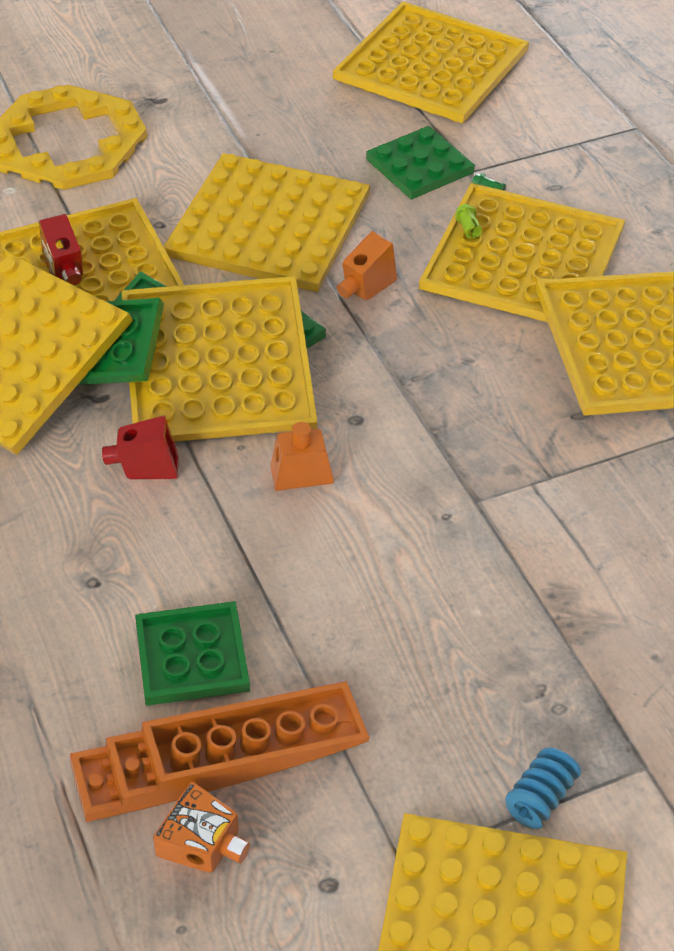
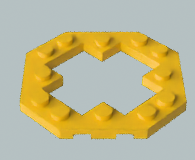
[0,84,147,190]

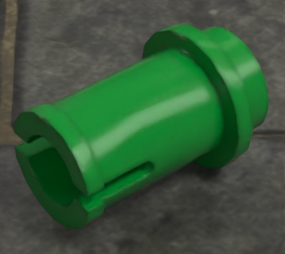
[472,173,506,191]

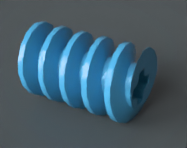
[505,748,582,829]

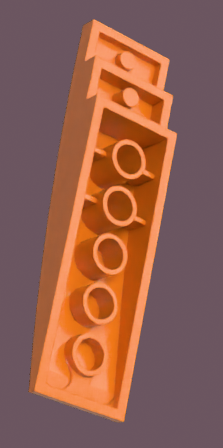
[70,681,370,822]

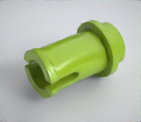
[455,204,482,239]

